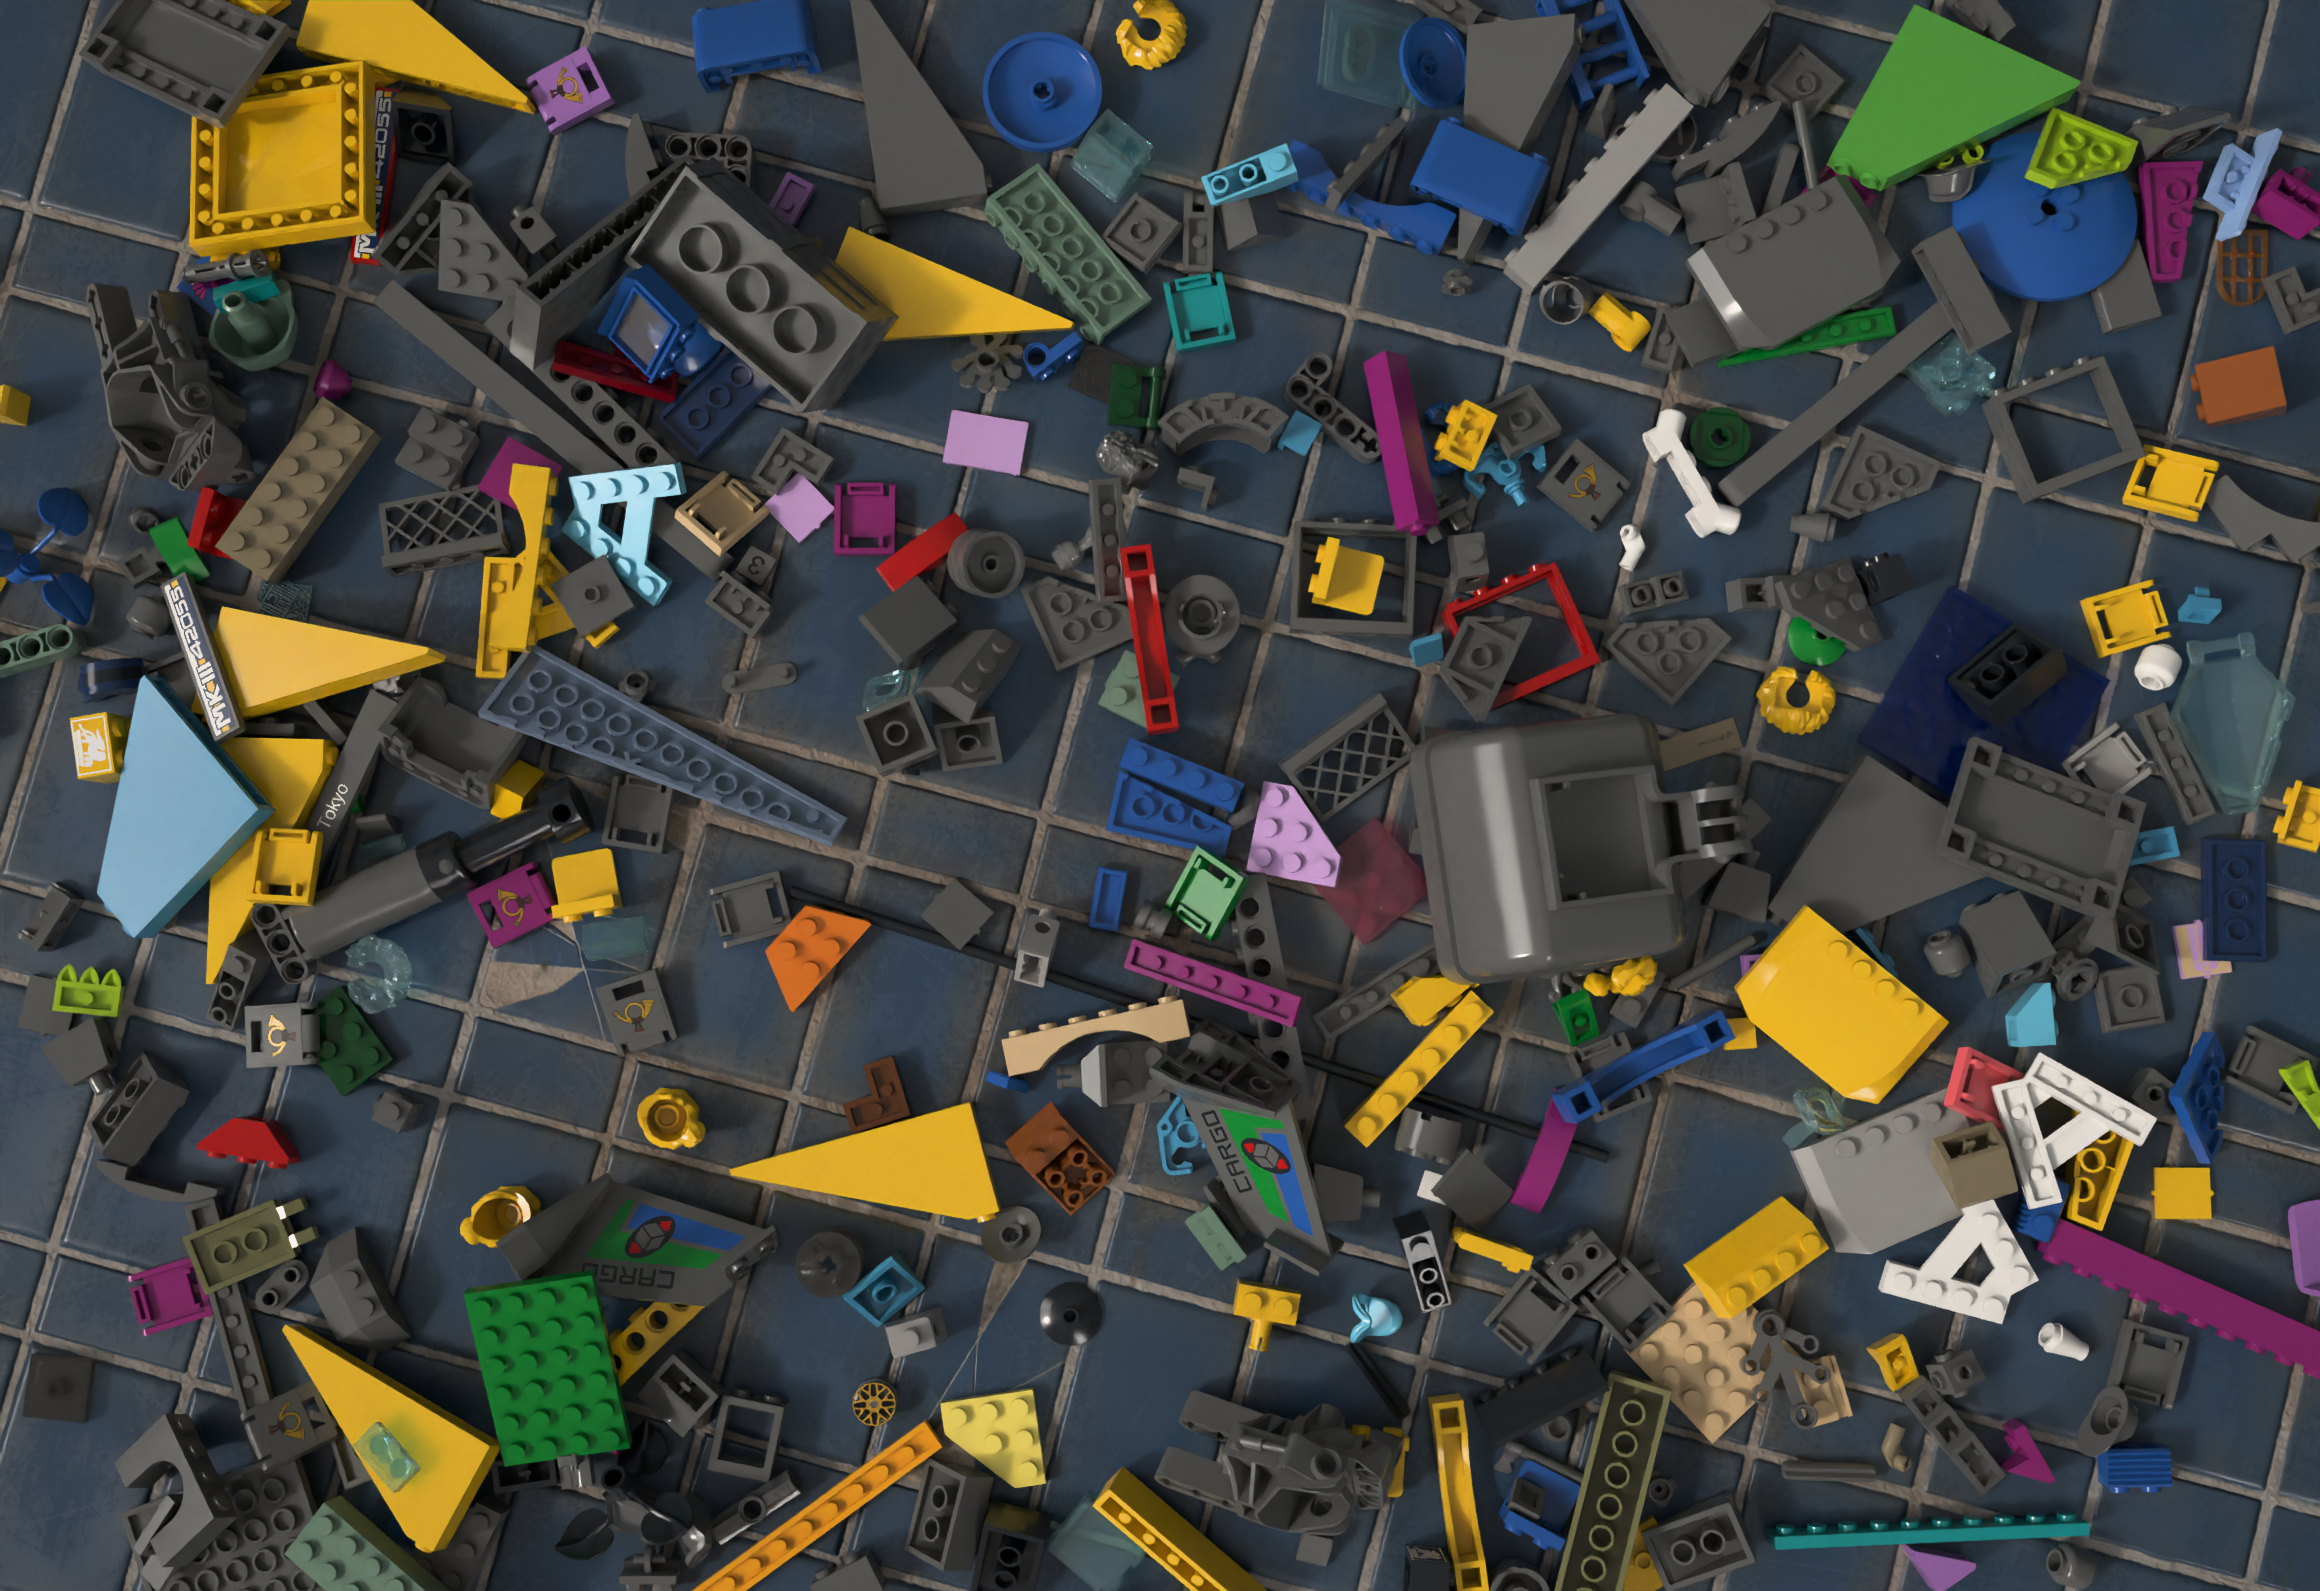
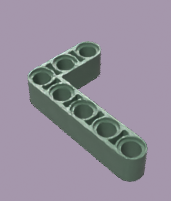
[0,624,87,679]

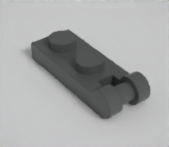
[1183,191,1214,274]

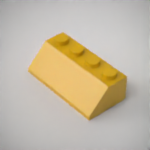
[1683,1196,1830,1319]

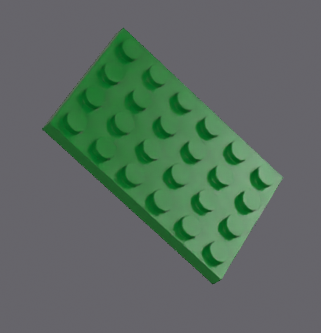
[463,1270,632,1467]

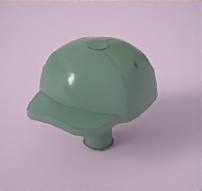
[209,279,299,372]

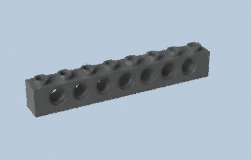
[484,299,685,473]
[1229,873,1314,1120]

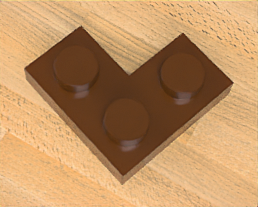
[842,1055,912,1134]

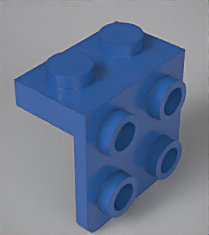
[1498,1459,1580,1551]

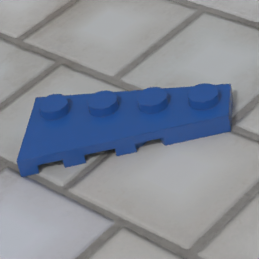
[1106,770,1232,857]

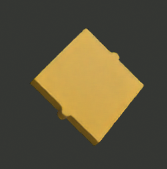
[2151,1167,2214,1219]

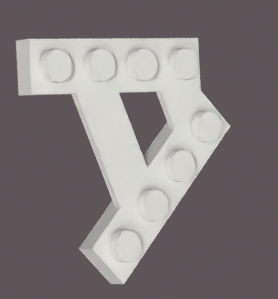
[1991,1052,2157,1210]
[1878,1199,2039,1324]

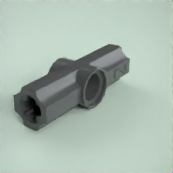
[709,1469,802,1545]

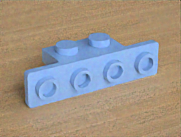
[2203,128,2282,241]

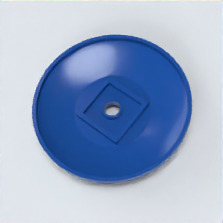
[1951,131,2137,302]

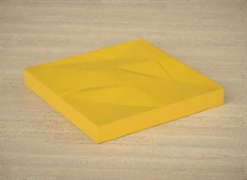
[189,60,376,257]

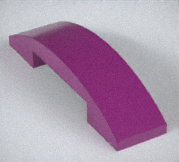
[1510,1087,1578,1214]

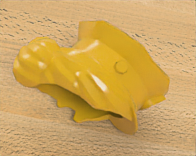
[637,1088,706,1150]
[460,1186,541,1248]

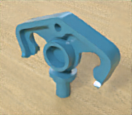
[1462,442,1546,507]
[1157,1096,1205,1175]

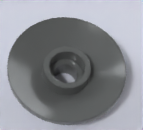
[981,1206,1042,1264]

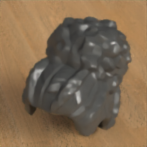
[1095,429,1162,495]

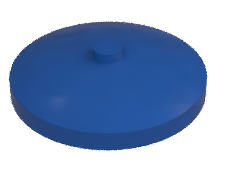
[982,32,1103,153]

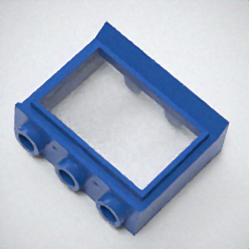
[597,263,700,384]

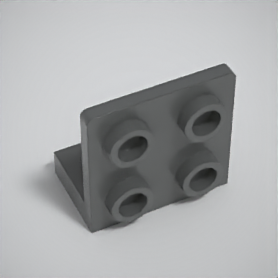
[1674,162,1757,245]

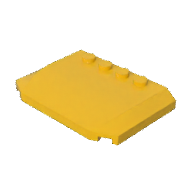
[1734,905,1950,1104]

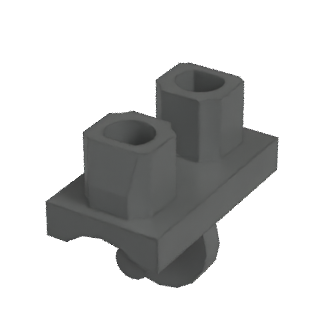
[1422,493,1470,545]
[619,1544,683,1591]

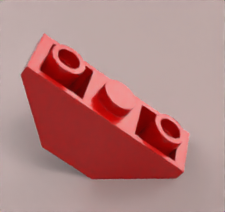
[196,1116,301,1169]

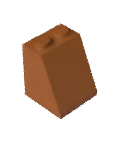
[2189,346,2287,428]

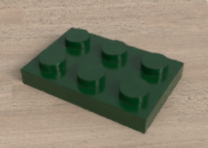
[304,985,397,1096]

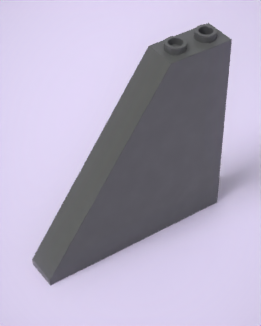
[1766,755,1986,934]

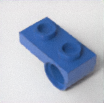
[1023,331,1083,384]

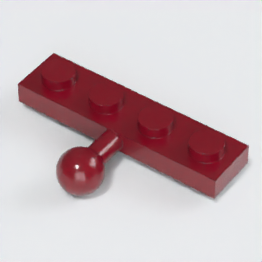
[552,340,680,404]

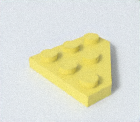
[940,1388,1046,1488]

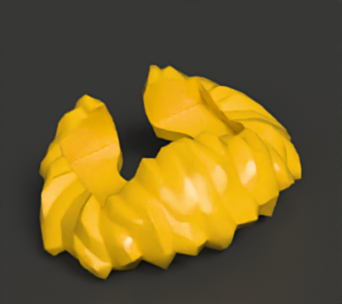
[1115,0,1187,70]
[1756,666,1836,735]
[1583,956,1658,997]

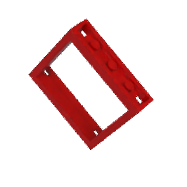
[1440,561,1601,712]

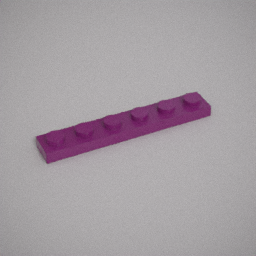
[1124,939,1305,1027]

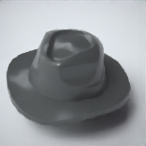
[1163,574,1240,654]

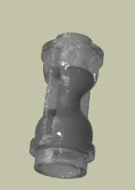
[1050,525,1093,573]

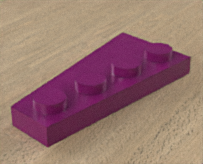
[2138,161,2203,283]

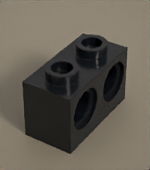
[1856,552,1914,607]

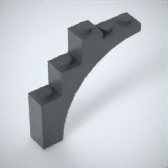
[2204,474,2320,564]

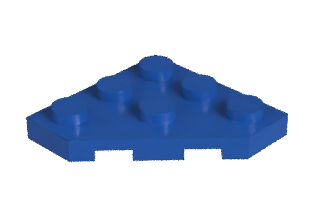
[2169,1032,2225,1164]

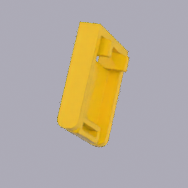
[2122,444,2220,522]
[2080,579,2172,658]
[246,828,324,906]
[1451,1227,1534,1273]

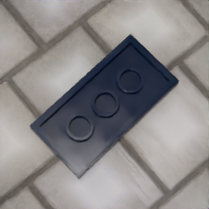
[655,347,774,462]
[2201,838,2268,963]

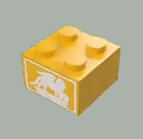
[70,712,132,784]

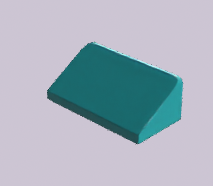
[213,269,281,314]

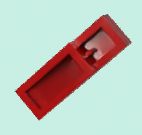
[876,512,968,592]

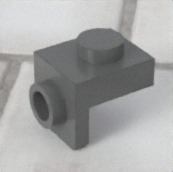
[1177,466,1219,511]

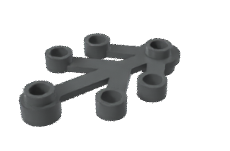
[1740,1309,1831,1429]

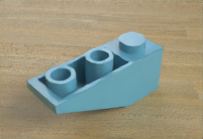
[1201,143,1299,207]

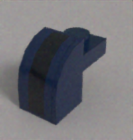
[78,658,145,703]

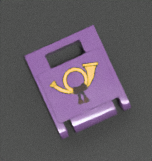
[525,46,616,135]

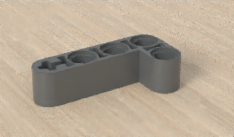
[1285,352,1381,465]

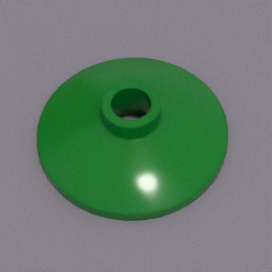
[1787,616,1846,666]

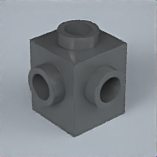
[1925,1349,1986,1398]

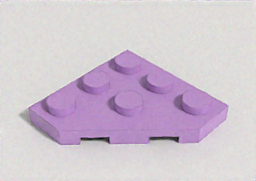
[1246,781,1343,888]

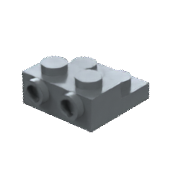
[395,406,481,492]

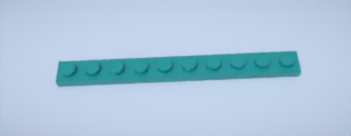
[1766,1511,2090,1550]

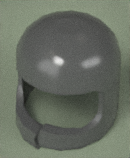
[1539,276,1594,325]

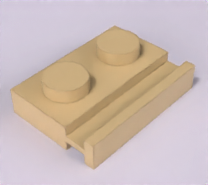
[1793,1353,1853,1427]

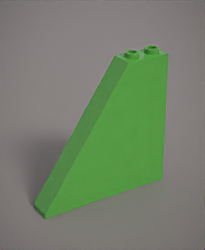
[1827,4,2081,191]

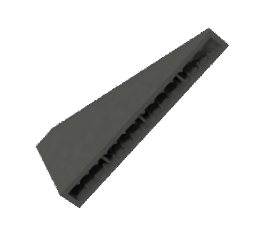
[850,0,994,218]
[1624,0,1773,108]
[1457,14,1585,268]
[509,154,695,371]

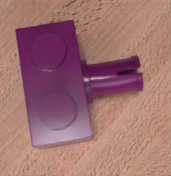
[2251,167,2320,240]

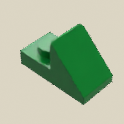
[1553,988,1600,1047]

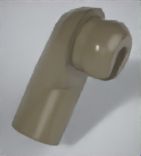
[1881,1422,1911,1472]

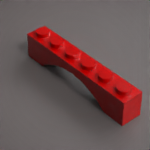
[1120,544,1179,736]

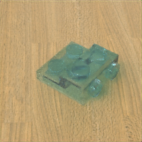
[1905,332,1996,418]

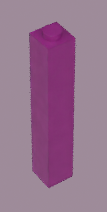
[1364,350,1439,536]

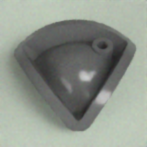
[678,1491,712,1568]

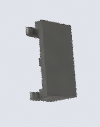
[15,882,85,952]

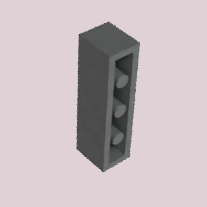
[1911,226,2012,357]

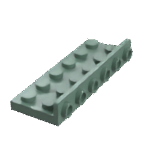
[985,163,1152,346]

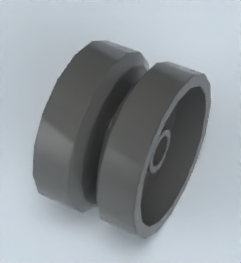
[947,528,1025,598]

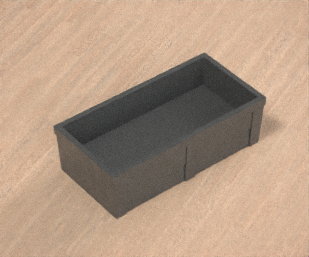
[623,157,899,413]

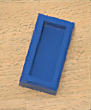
[1088,866,1129,932]

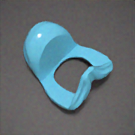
[1350,1292,1403,1343]

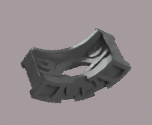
[1157,392,1289,458]

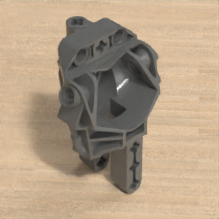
[86,283,256,492]
[1154,1391,1404,1536]

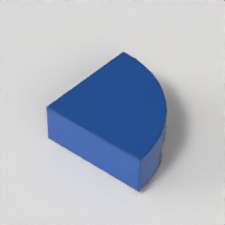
[986,1070,1030,1094]

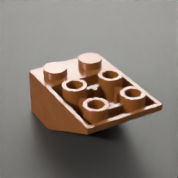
[1005,1101,1117,1216]

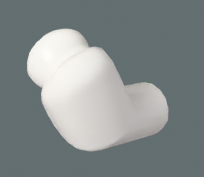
[1619,524,1645,571]

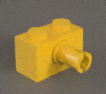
[1233,1279,1301,1352]

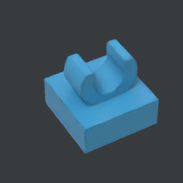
[2178,586,2222,624]

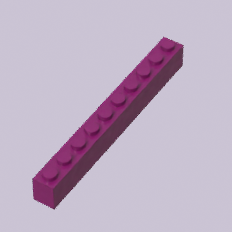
[2034,1218,2320,1380]

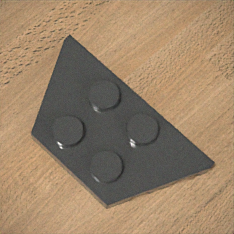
[1438,616,1533,725]

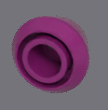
[313,360,352,400]

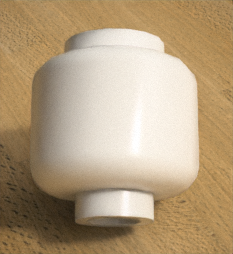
[2134,644,2182,690]

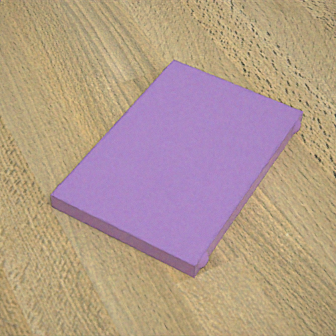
[942,410,1029,476]

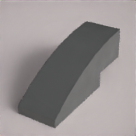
[1725,575,1795,613]

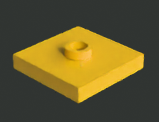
[1623,1515,1664,1591]

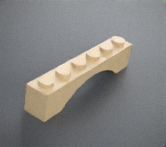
[1001,995,1192,1076]

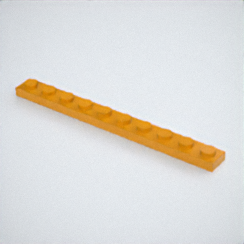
[691,1419,943,1591]

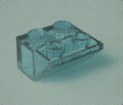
[1070,108,1154,203]

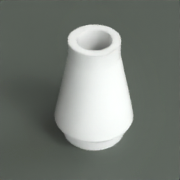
[2038,1323,2089,1361]

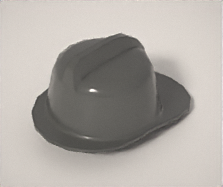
[1917,158,1992,202]
[2077,1386,2138,1457]

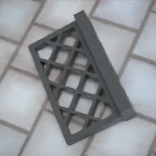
[379,485,512,578]
[1277,692,1416,823]

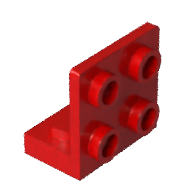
[187,487,247,560]

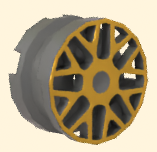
[852,1377,898,1426]

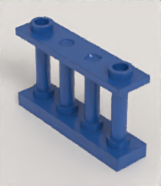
[1534,0,1651,113]

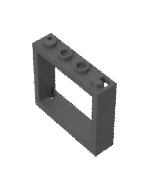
[1981,355,2146,505]
[1289,516,1417,639]

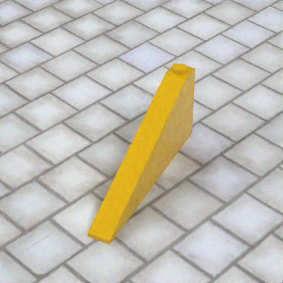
[296,0,536,114]
[835,226,1076,341]
[191,606,446,723]
[206,737,339,984]
[729,1101,1001,1223]
[282,1324,500,1553]

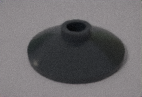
[1040,1283,1102,1346]

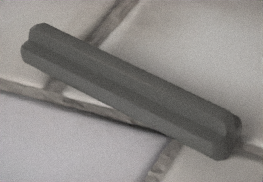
[1781,1461,1876,1482]

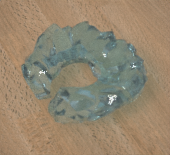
[345,934,413,1014]

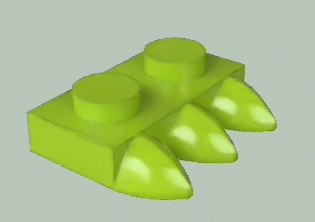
[52,964,125,1017]

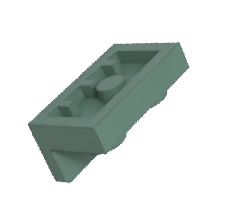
[1185,1202,1247,1270]

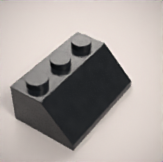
[1947,621,2068,730]

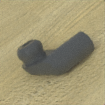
[1226,787,1260,831]

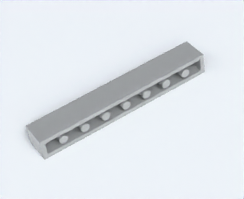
[1503,83,1694,295]

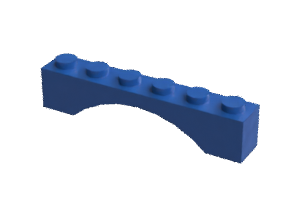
[1283,139,1457,256]
[1550,1010,1735,1124]

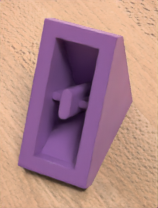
[1903,1544,1976,1591]

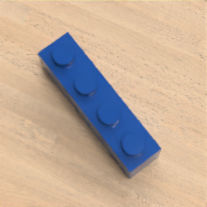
[1119,738,1244,814]

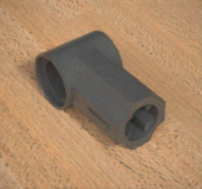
[1619,180,1684,237]

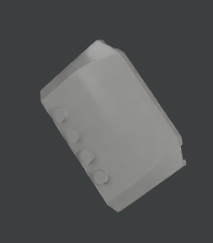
[1789,1083,1981,1254]

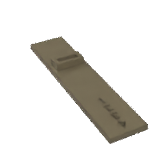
[1659,717,1742,771]

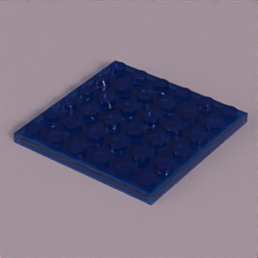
[1857,585,2111,798]

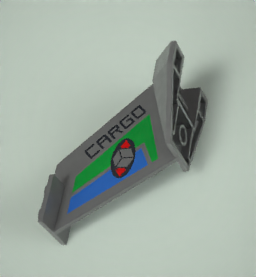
[1149,1016,1345,1276]
[496,1173,778,1307]

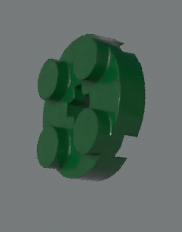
[1687,407,1751,469]

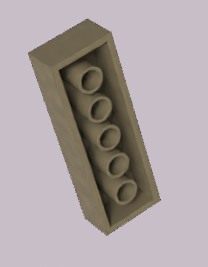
[215,397,382,586]

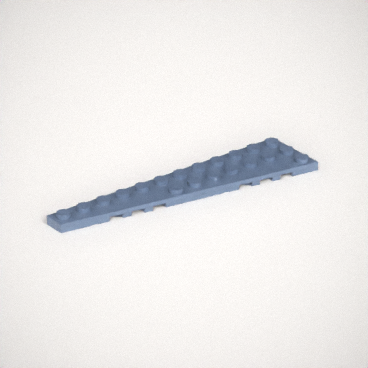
[478,645,847,847]

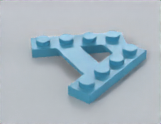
[561,462,687,606]

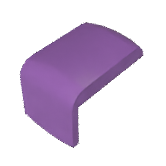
[2288,1199,2320,1297]

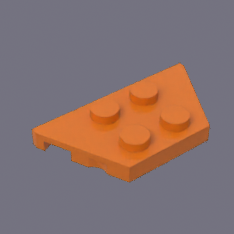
[765,904,872,1012]

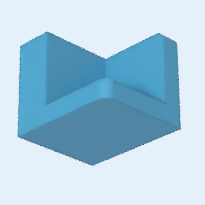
[1277,410,1323,456]

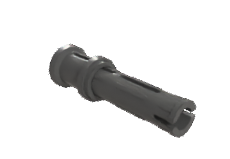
[182,249,270,285]

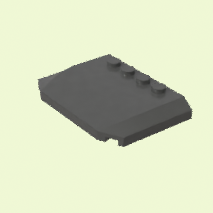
[1685,175,1901,351]

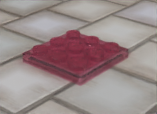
[1312,817,1428,946]

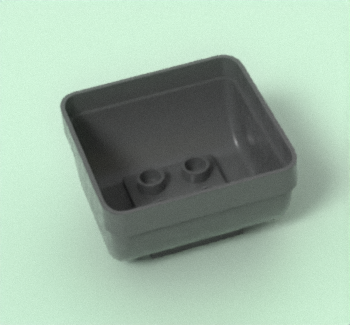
[1409,713,1753,985]

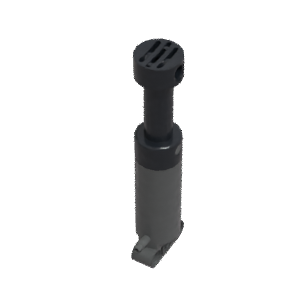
[251,776,595,985]

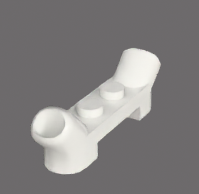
[1642,409,1741,538]

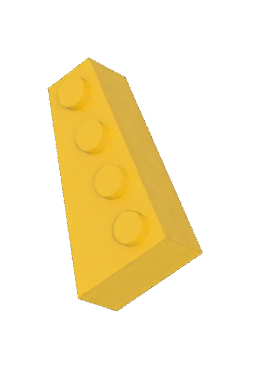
[2061,1109,2134,1231]

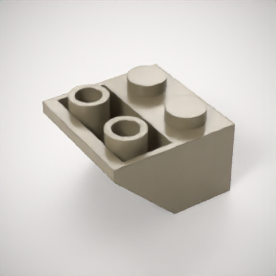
[1929,1121,2018,1210]

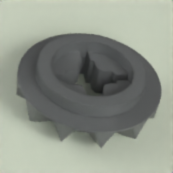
[2052,955,2099,1001]

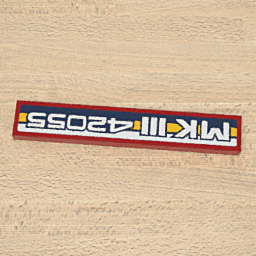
[350,87,401,267]

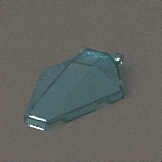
[2170,632,2296,815]

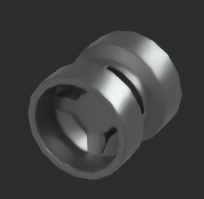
[1133,899,1173,939]

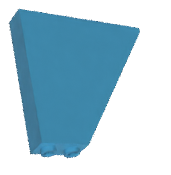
[97,675,276,938]

